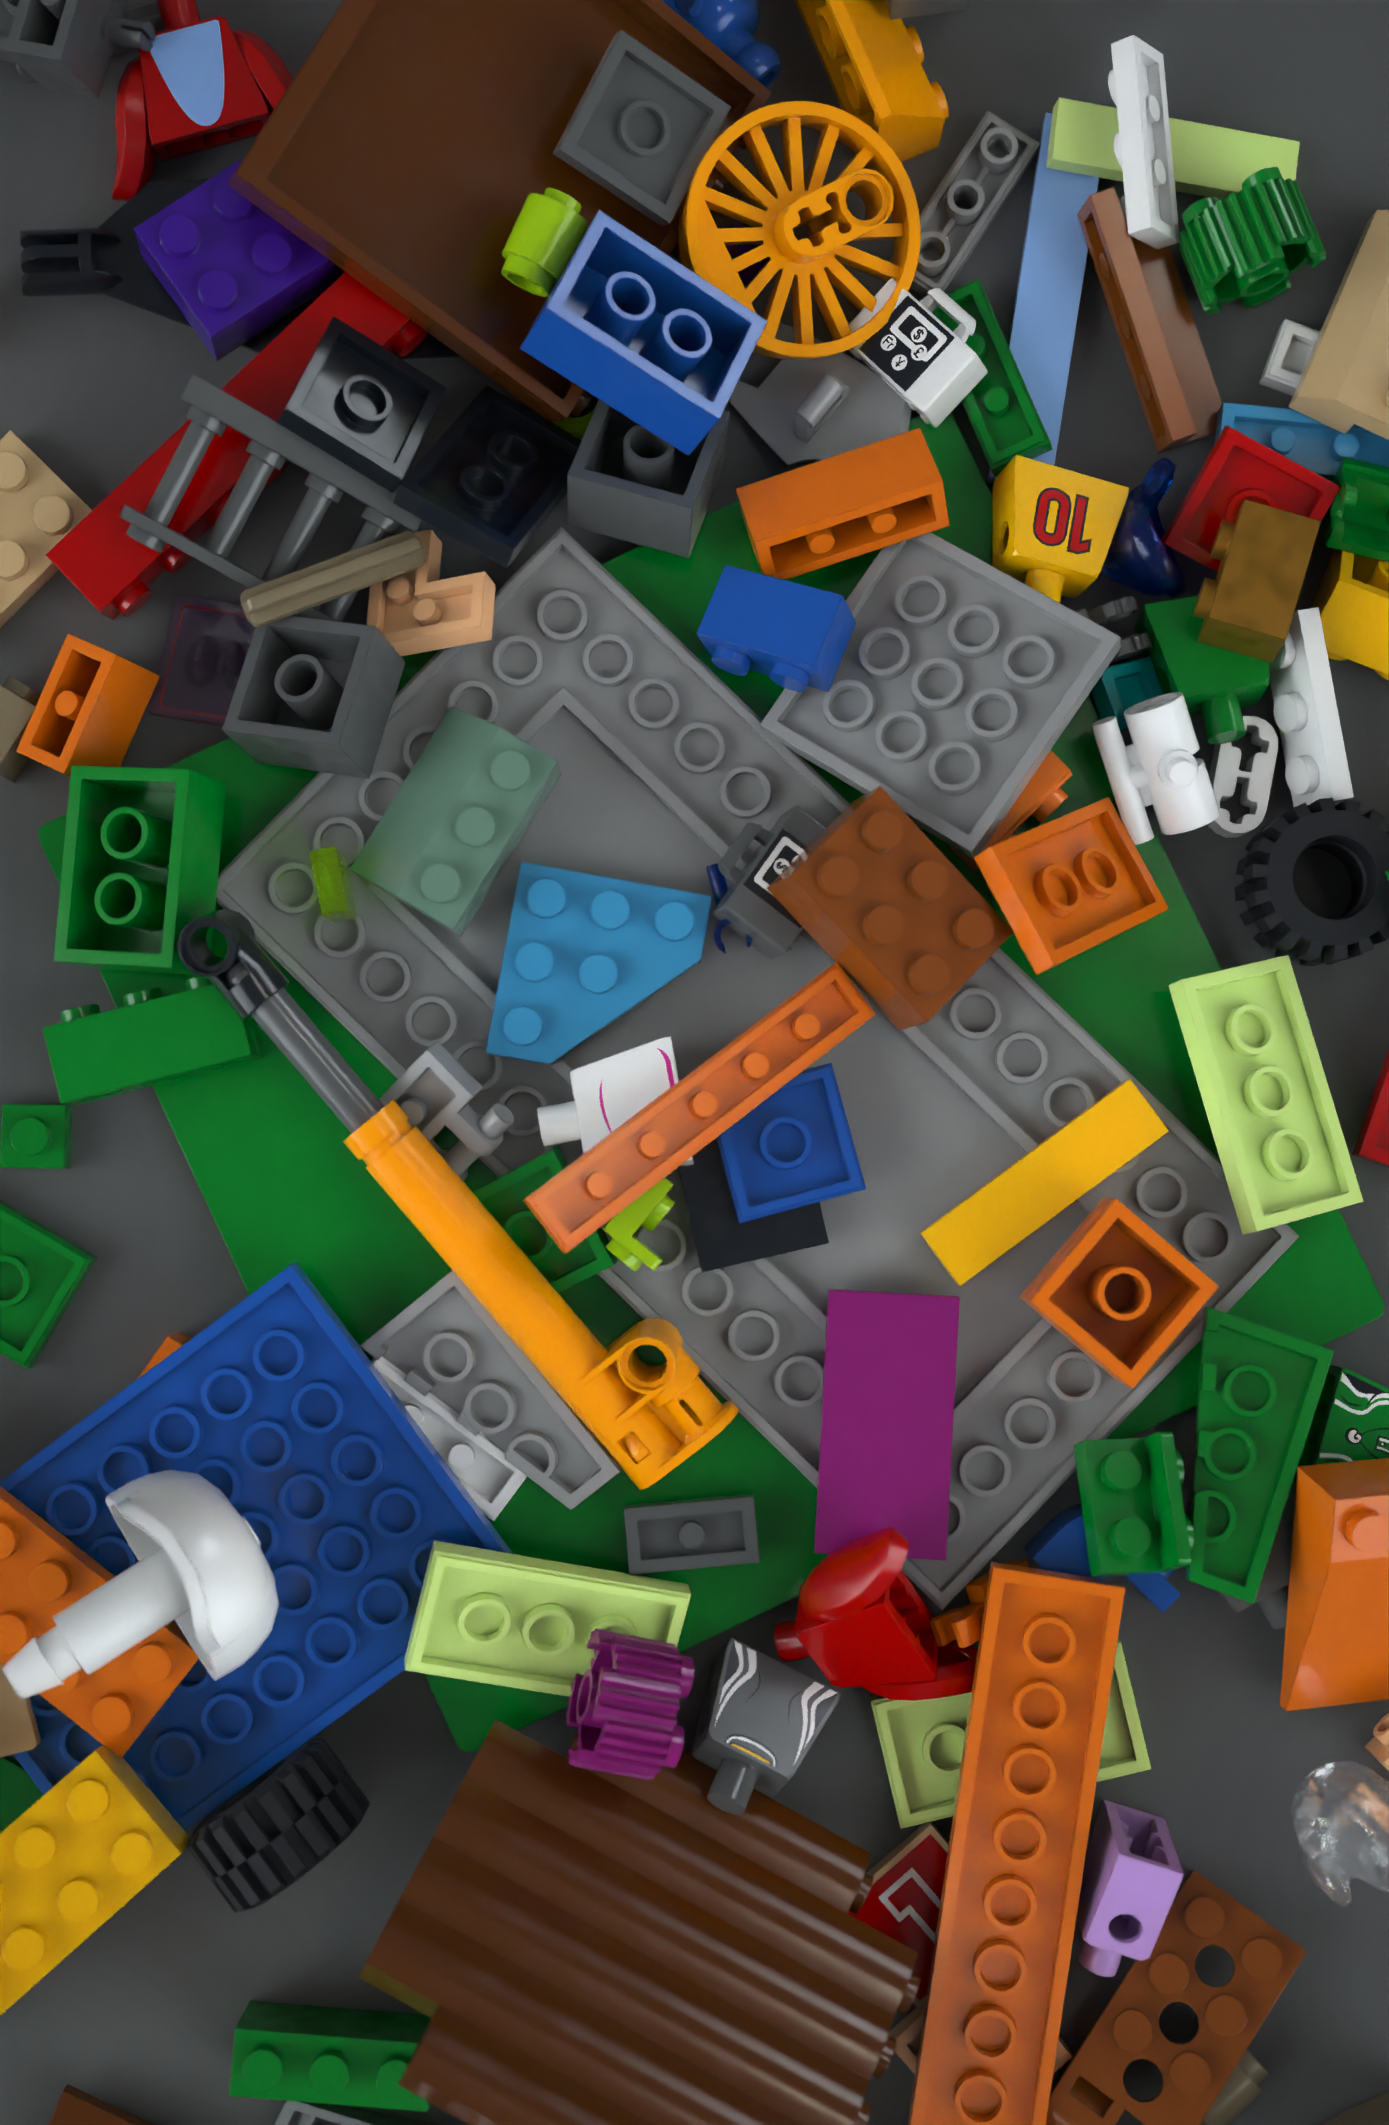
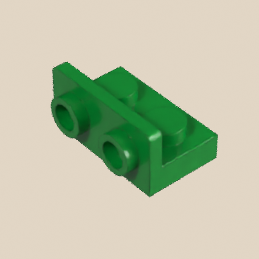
[1073,1431,1194,1577]

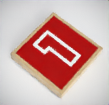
[847,1821,949,2010]

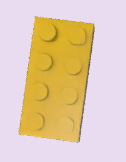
[0,1745,190,2016]

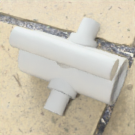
[1091,692,1220,845]

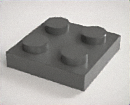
[553,30,731,227]

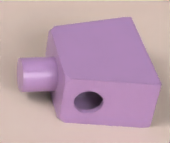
[1077,1799,1184,1977]

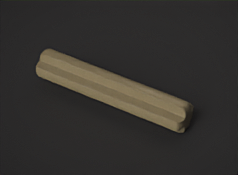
[240,531,425,627]

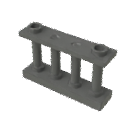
[119,374,422,622]

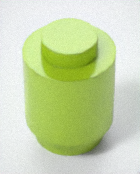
[501,188,588,297]

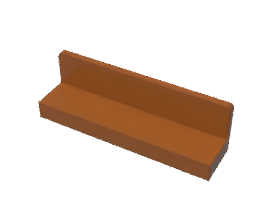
[1077,187,1222,454]

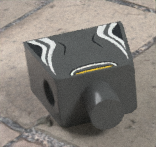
[692,1638,842,1815]

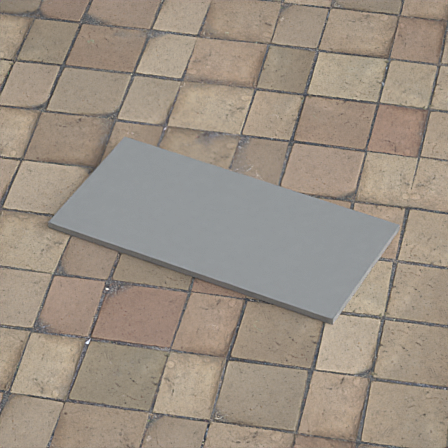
[216,527,1299,1610]

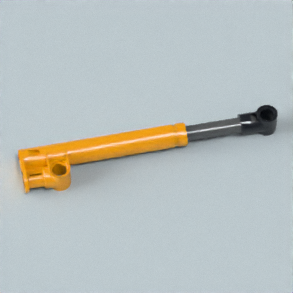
[177,909,739,1490]

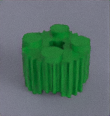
[1177,167,1327,316]

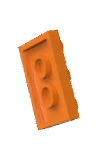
[974,797,1169,975]

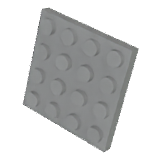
[760,532,1121,860]

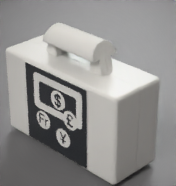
[849,278,988,428]

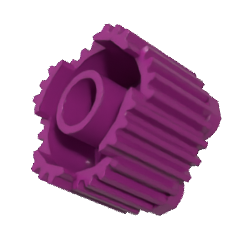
[566,1629,694,1780]

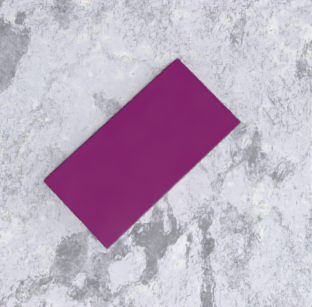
[814,1289,960,1561]

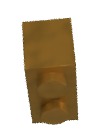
[1193,499,1321,663]

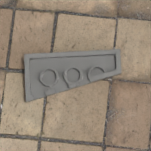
[360,1270,622,1510]

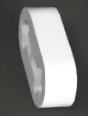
[1207,716,1278,838]

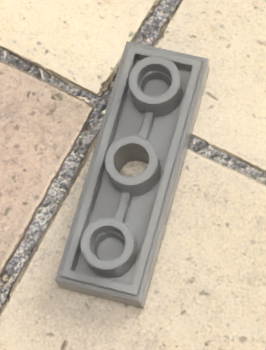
[889,111,1040,297]

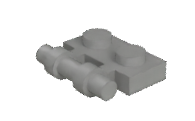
[379,1041,514,1181]

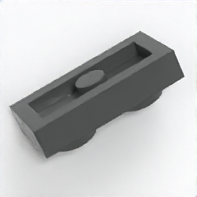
[624,1493,760,1574]

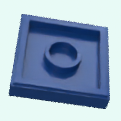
[716,1063,866,1224]

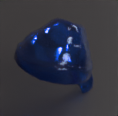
[1102,458,1187,599]

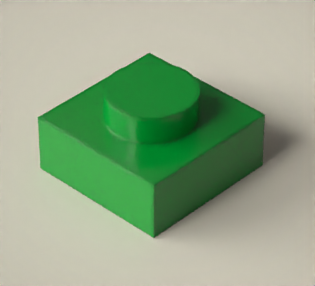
[0,1104,72,1169]

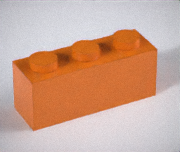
[736,428,950,580]

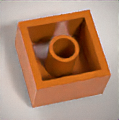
[1019,1198,1219,1389]

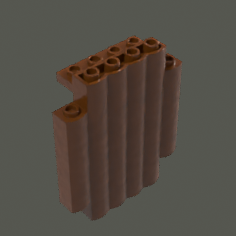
[359,1719,920,2125]

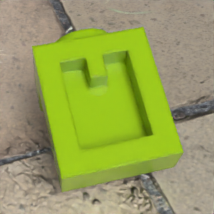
[603,1177,675,1272]

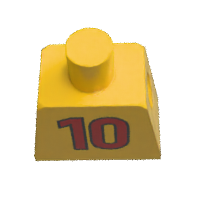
[992,455,1129,603]

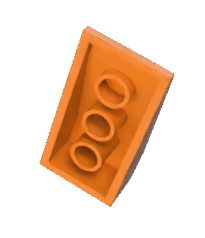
[1280,1458,1389,1711]

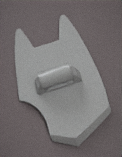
[729,323,912,466]

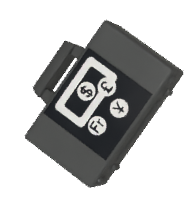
[712,806,826,959]

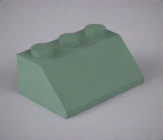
[350,706,561,938]

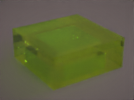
[309,846,358,923]

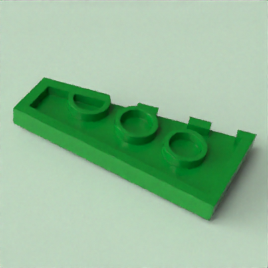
[1186,1306,1334,1604]

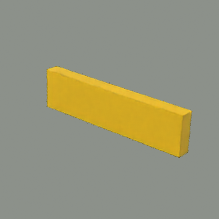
[919,1079,1169,1286]

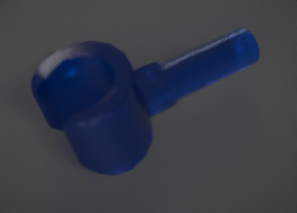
[706,863,753,954]

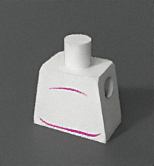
[537,1036,694,1166]

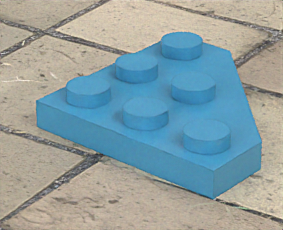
[486,862,712,1065]

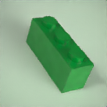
[42,976,263,1105]
[229,2001,431,2112]

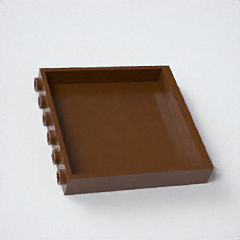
[227,0,772,422]

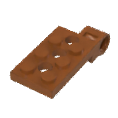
[1046,1869,1307,2125]

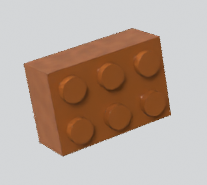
[767,786,1013,1030]

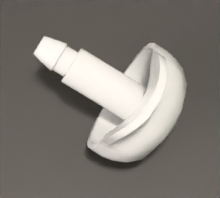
[2,1470,279,1700]

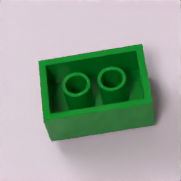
[54,766,226,975]

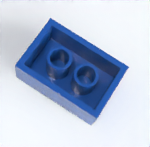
[520,210,767,456]

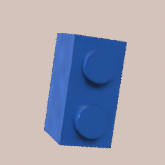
[697,565,856,692]

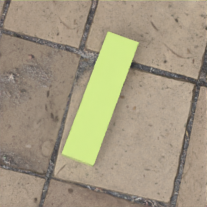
[1046,97,1300,200]

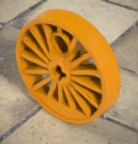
[678,101,921,360]

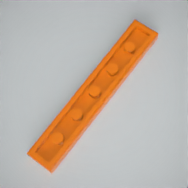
[523,962,876,1254]

